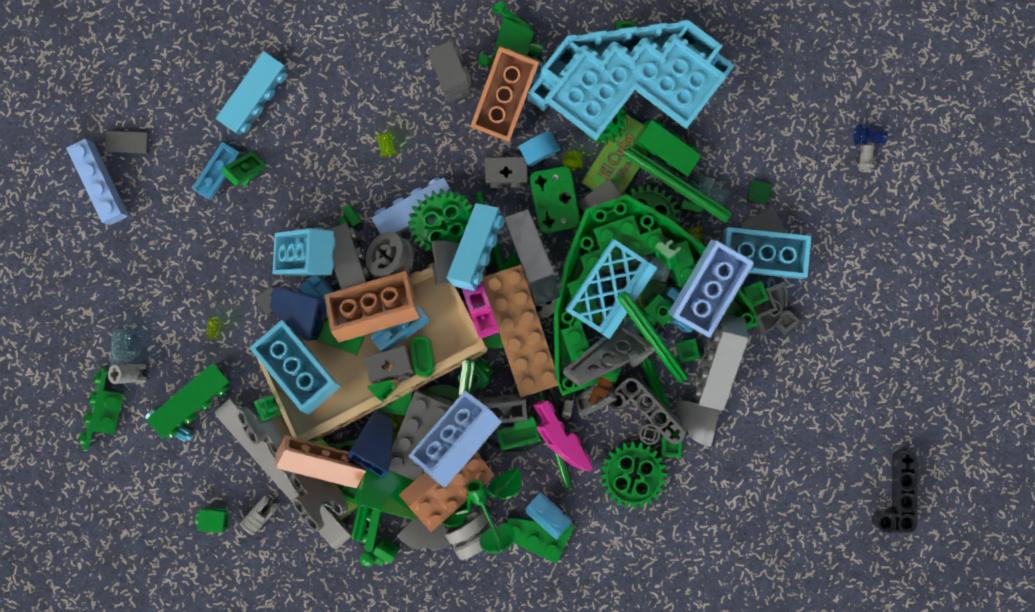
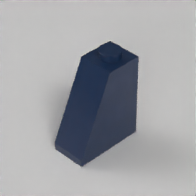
[270,287,326,341]
[347,410,393,479]

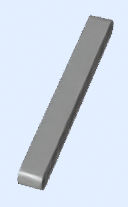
[215,397,352,549]

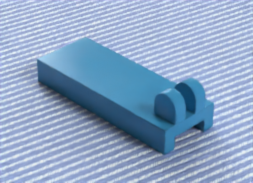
[192,142,241,200]
[370,304,430,352]

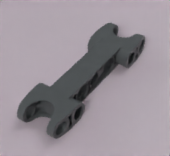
[237,393,348,531]

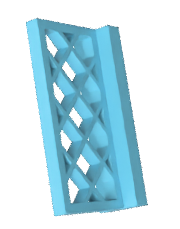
[565,239,657,339]

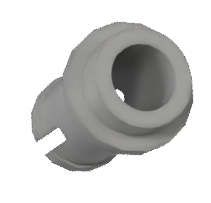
[857,145,875,172]

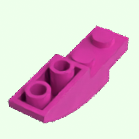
[462,282,499,339]
[533,400,593,471]

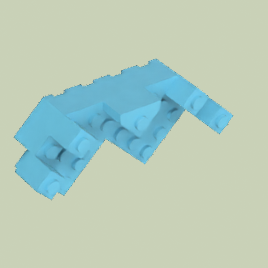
[528,20,735,140]

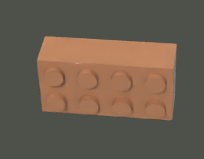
[470,46,540,142]
[324,271,420,342]
[399,452,495,532]

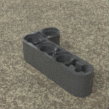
[608,376,686,444]

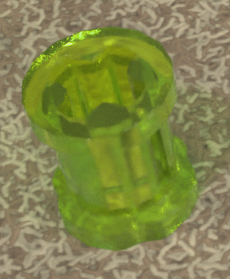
[375,133,397,158]

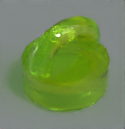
[562,150,583,171]
[686,225,705,244]
[389,414,405,434]

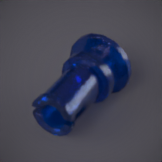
[853,124,888,145]

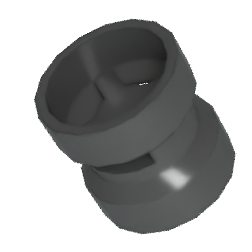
[638,422,660,445]

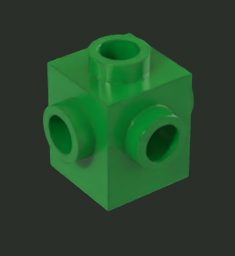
[640,293,674,326]
[457,357,492,392]

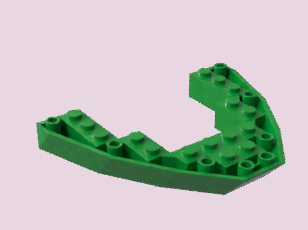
[554,195,759,396]

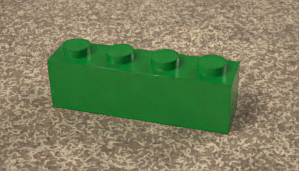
[145,363,231,439]

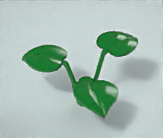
[442,467,522,553]

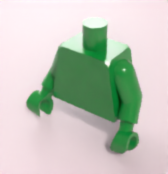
[478,2,543,67]

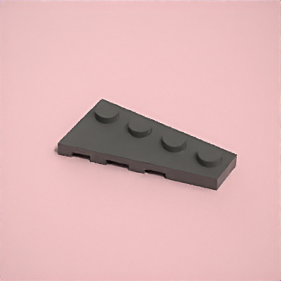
[564,322,653,386]

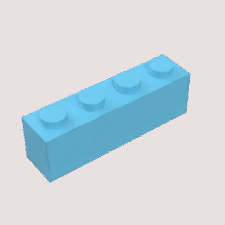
[216,51,287,136]
[447,203,504,291]

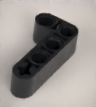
[871,449,918,533]

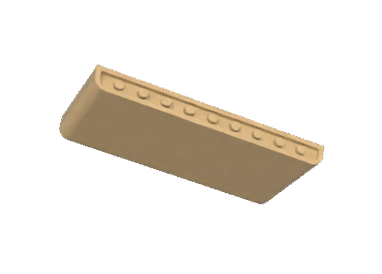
[257,262,487,443]

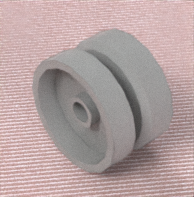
[445,509,492,560]

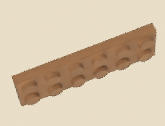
[482,265,561,398]

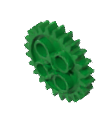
[623,185,681,222]
[408,188,473,252]
[599,441,668,510]

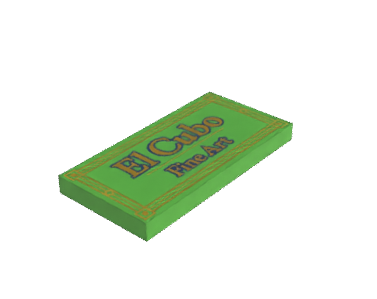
[581,115,649,194]

